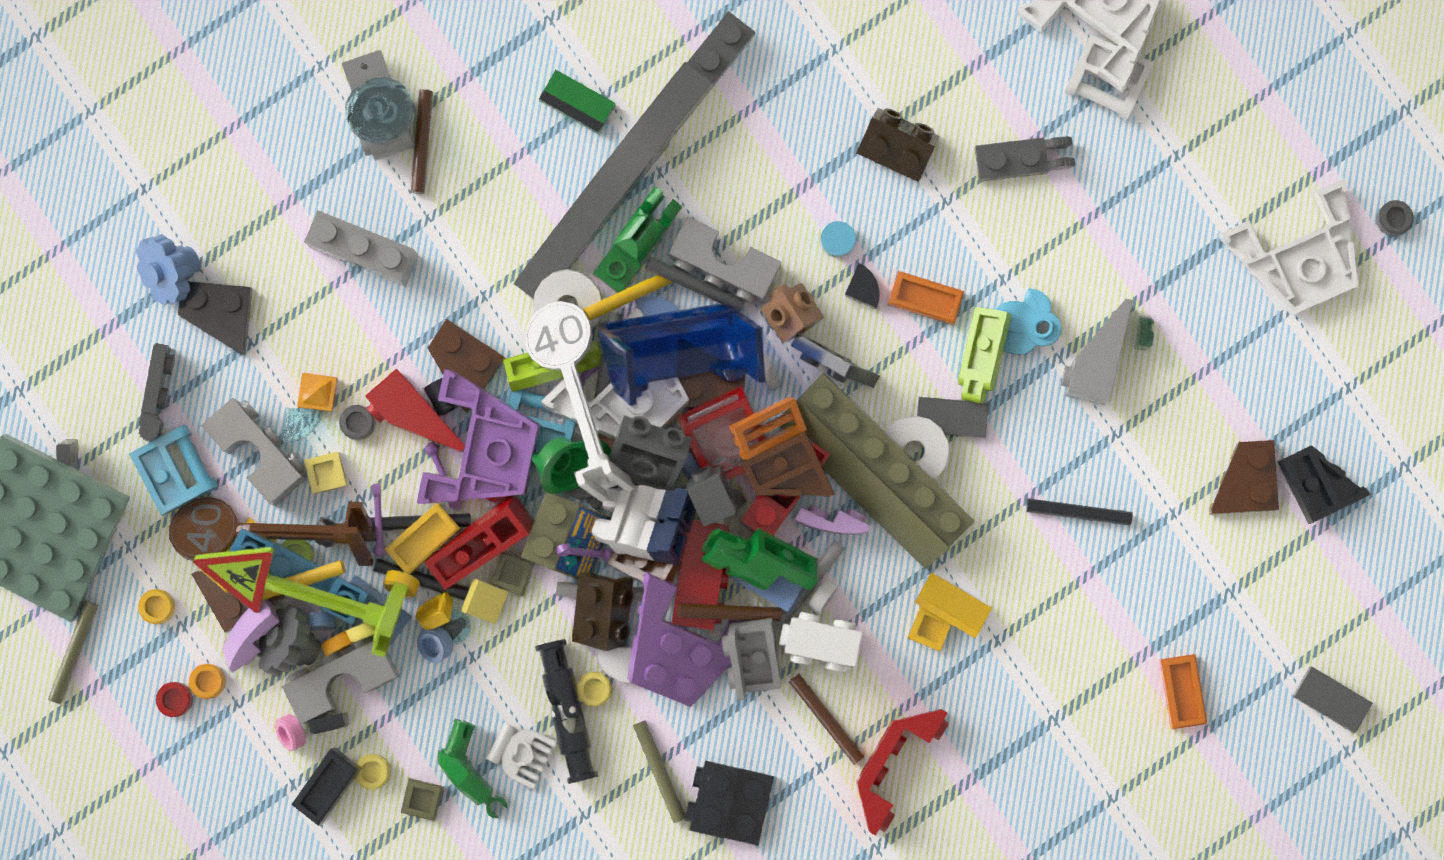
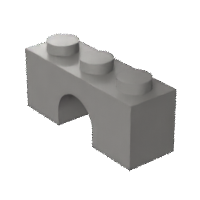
[304,210,419,287]
[669,216,782,305]
[201,398,307,506]
[282,636,400,725]

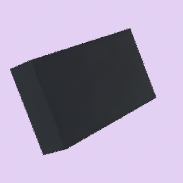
[291,747,362,826]

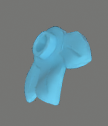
[996,288,1062,355]

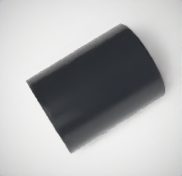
[424,378,460,417]

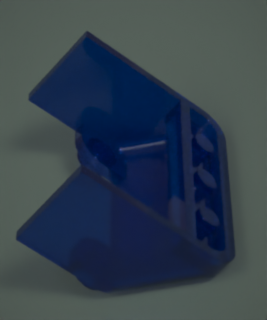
[598,304,766,406]

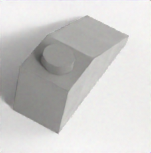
[1061,299,1133,406]

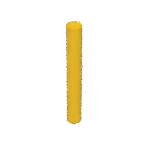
[583,275,673,321]
[263,560,346,600]

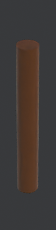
[411,89,433,194]
[677,603,782,622]
[788,673,865,765]

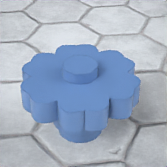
[136,234,200,305]

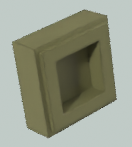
[490,552,535,596]
[400,778,444,821]

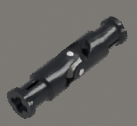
[535,639,599,784]

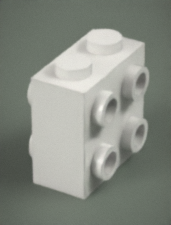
[779,612,862,673]

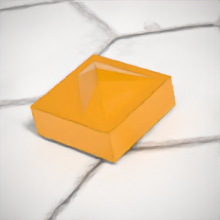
[297,373,338,413]

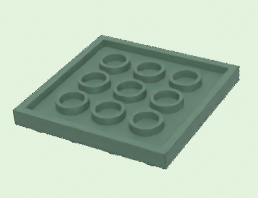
[0,434,131,622]

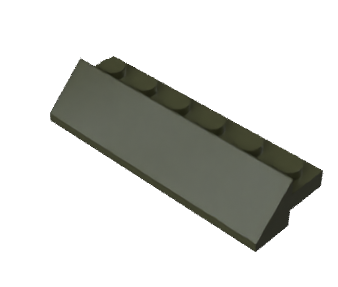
[780,372,975,569]

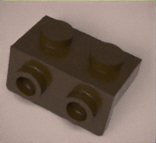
[856,108,940,182]
[572,572,634,651]

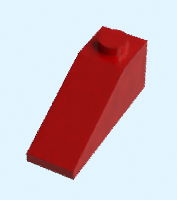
[365,368,465,454]
[424,495,535,590]

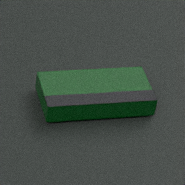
[539,69,616,135]

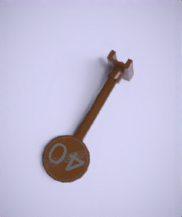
[169,497,376,566]

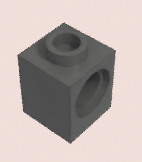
[687,465,738,527]

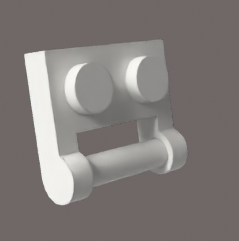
[1064,34,1154,120]

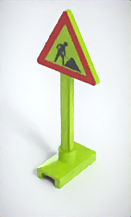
[193,547,408,658]

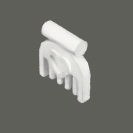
[486,723,557,790]

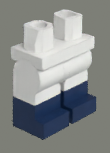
[592,483,696,566]

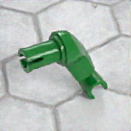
[437,718,508,818]

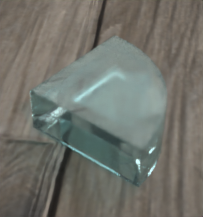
[283,407,323,443]

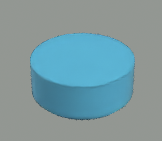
[821,221,856,257]

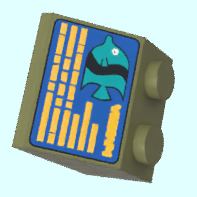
[521,492,611,580]

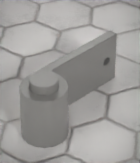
[341,50,414,161]

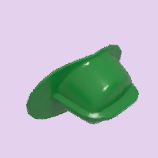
[532,437,611,494]

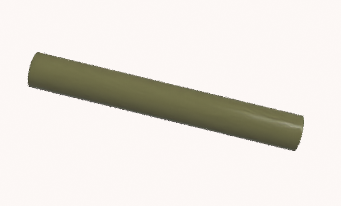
[47,600,99,704]
[633,720,685,823]

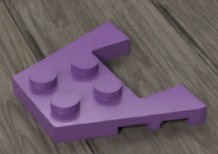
[417,369,541,504]
[627,572,751,707]

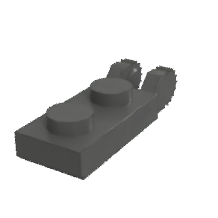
[975,136,1076,182]
[138,343,175,443]

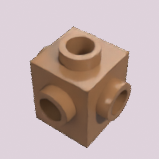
[761,283,824,343]

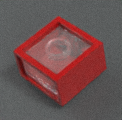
[678,386,767,480]

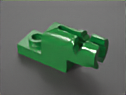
[593,187,683,293]
[702,528,817,590]

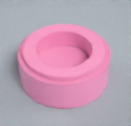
[275,714,306,751]

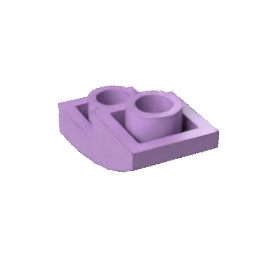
[794,505,871,535]
[222,599,280,673]

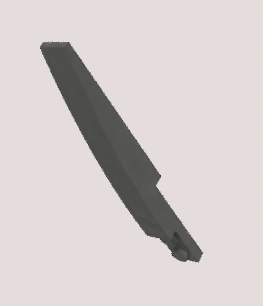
[513,11,756,300]

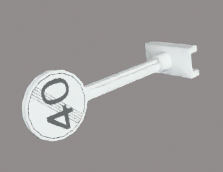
[525,301,634,502]

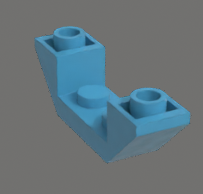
[229,528,369,625]

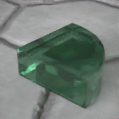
[1134,315,1154,351]

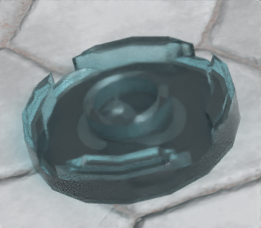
[344,77,415,143]

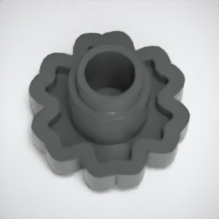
[257,604,321,677]

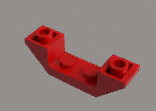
[855,709,949,836]

